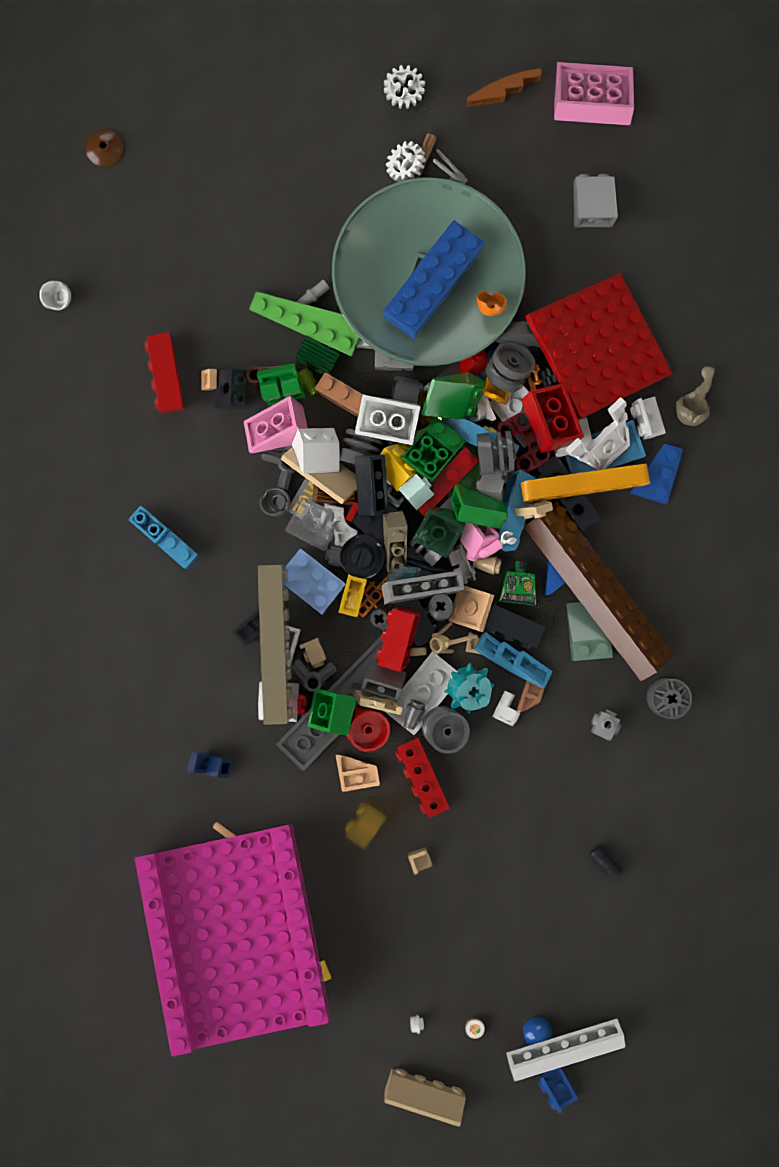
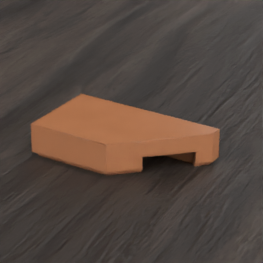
[516,680,544,713]

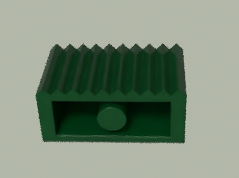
[296,335,341,376]

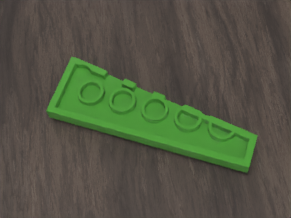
[249,292,360,356]

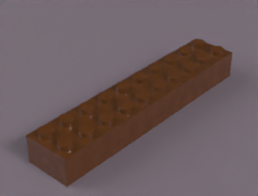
[524,502,674,681]

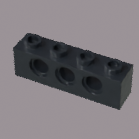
[536,455,600,531]

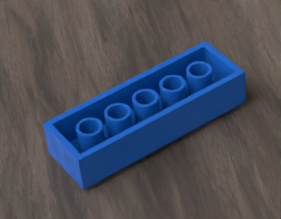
[383,220,485,340]

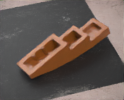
[466,68,541,107]

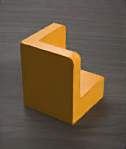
[483,377,512,405]

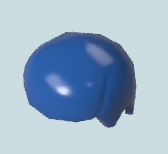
[523,1017,553,1046]

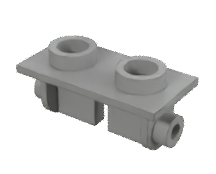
[447,544,476,584]

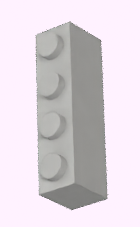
[381,571,465,604]

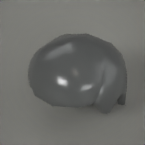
[260,488,291,517]

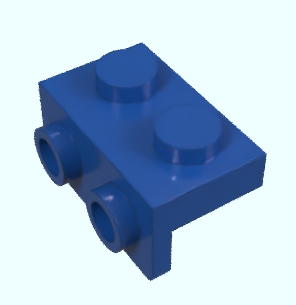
[538,1067,578,1113]

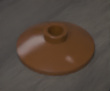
[86,129,124,167]

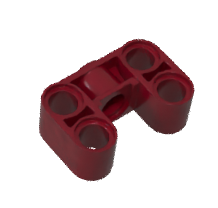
[497,411,552,472]

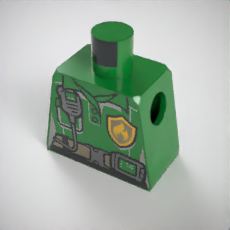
[498,561,536,605]

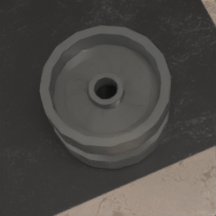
[486,342,535,392]
[422,706,470,754]

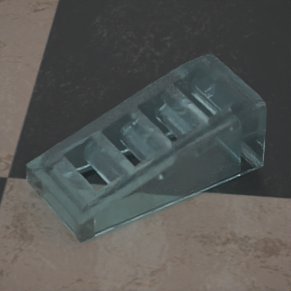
[386,567,421,582]

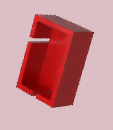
[376,605,421,672]

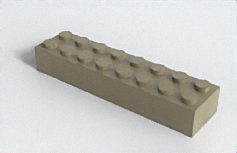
[258,565,293,725]

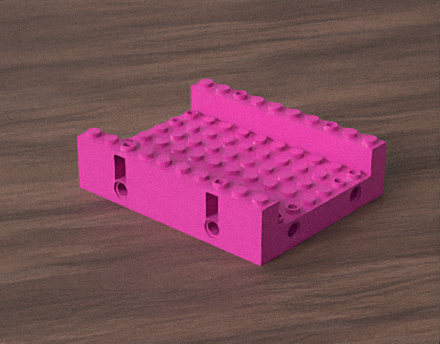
[135,824,331,1057]

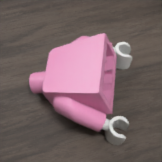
[460,522,517,561]

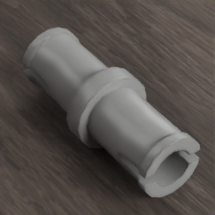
[296,280,330,305]

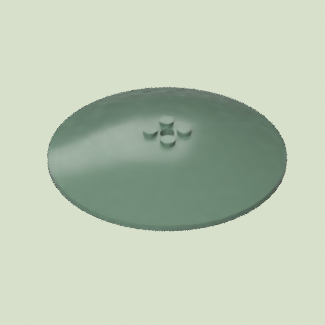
[332,178,525,366]

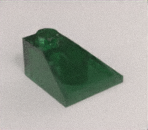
[412,507,465,558]

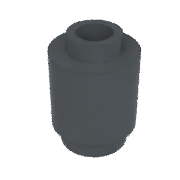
[325,546,342,567]

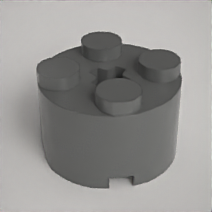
[390,376,423,406]

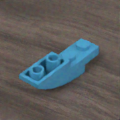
[128,505,199,570]

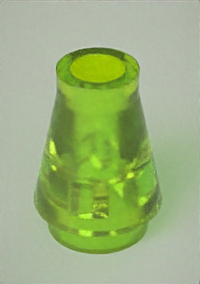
[298,367,317,396]

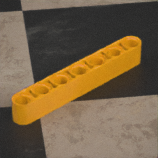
[520,464,650,503]

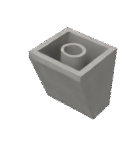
[574,174,618,227]

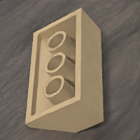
[385,1069,466,1127]

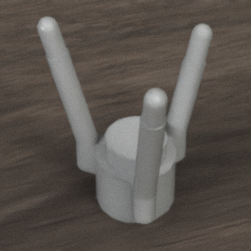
[433,150,468,185]

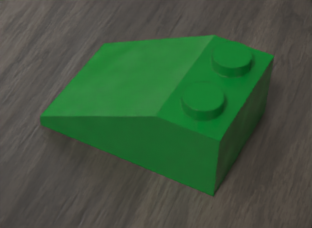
[421,372,486,419]

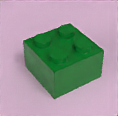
[308,688,356,736]

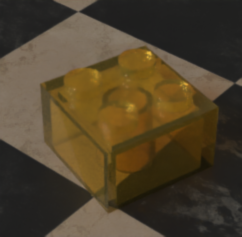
[344,800,387,850]

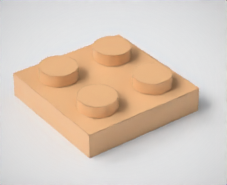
[448,586,494,632]

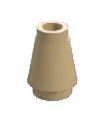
[473,556,502,575]

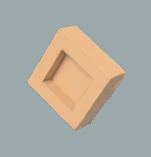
[202,369,217,391]

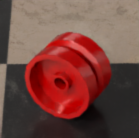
[346,704,390,752]

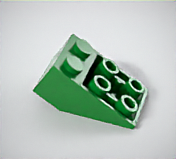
[401,417,466,482]

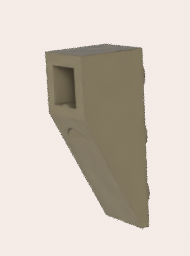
[383,511,407,572]

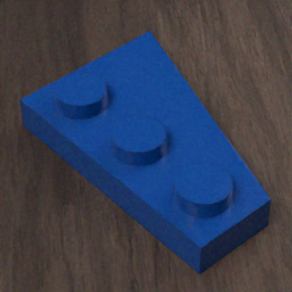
[629,444,683,505]

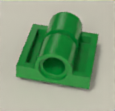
[257,363,305,406]

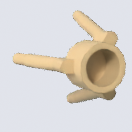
[430,622,477,655]

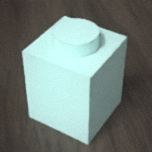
[399,474,434,510]

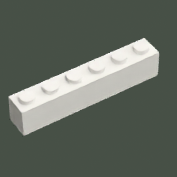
[506,1019,625,1082]

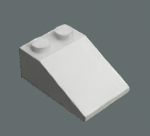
[355,395,421,445]

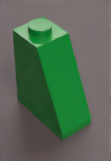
[450,484,508,529]

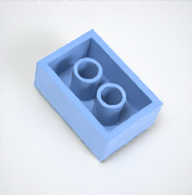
[284,548,346,615]

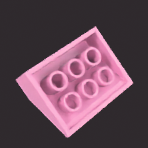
[554,62,634,125]

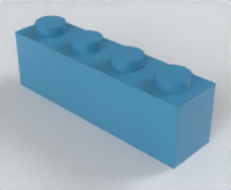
[494,470,537,552]

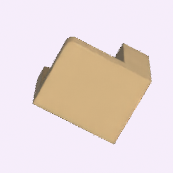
[408,847,432,874]

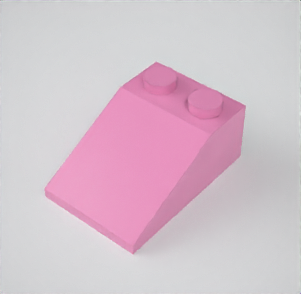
[244,396,308,454]

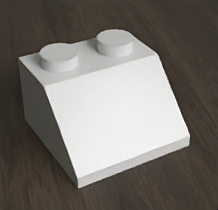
[292,428,339,473]

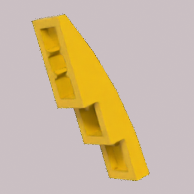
[338,575,368,617]

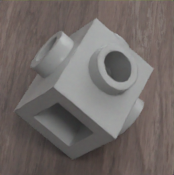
[591,709,621,741]

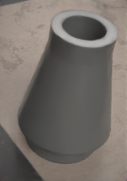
[403,699,426,730]

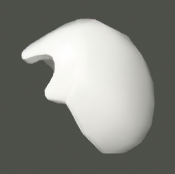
[40,281,71,310]

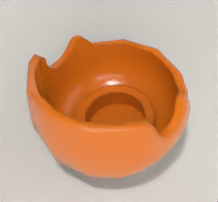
[476,290,507,316]

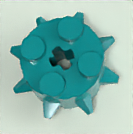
[444,663,494,714]

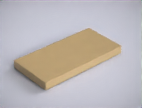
[281,447,357,504]

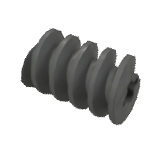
[428,594,453,621]

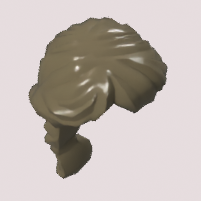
[676,366,715,426]

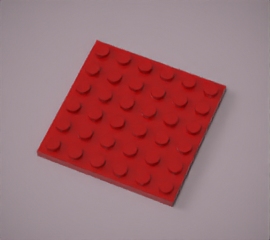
[525,273,673,420]

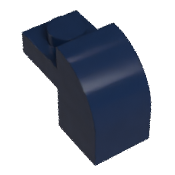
[187,751,233,778]

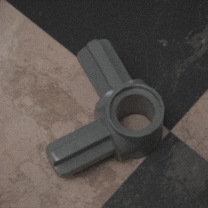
[261,450,296,490]
[291,659,337,693]

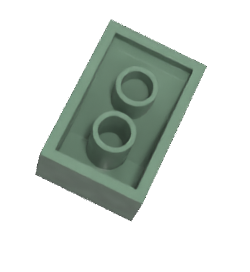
[566,602,613,661]

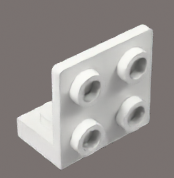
[630,397,666,440]

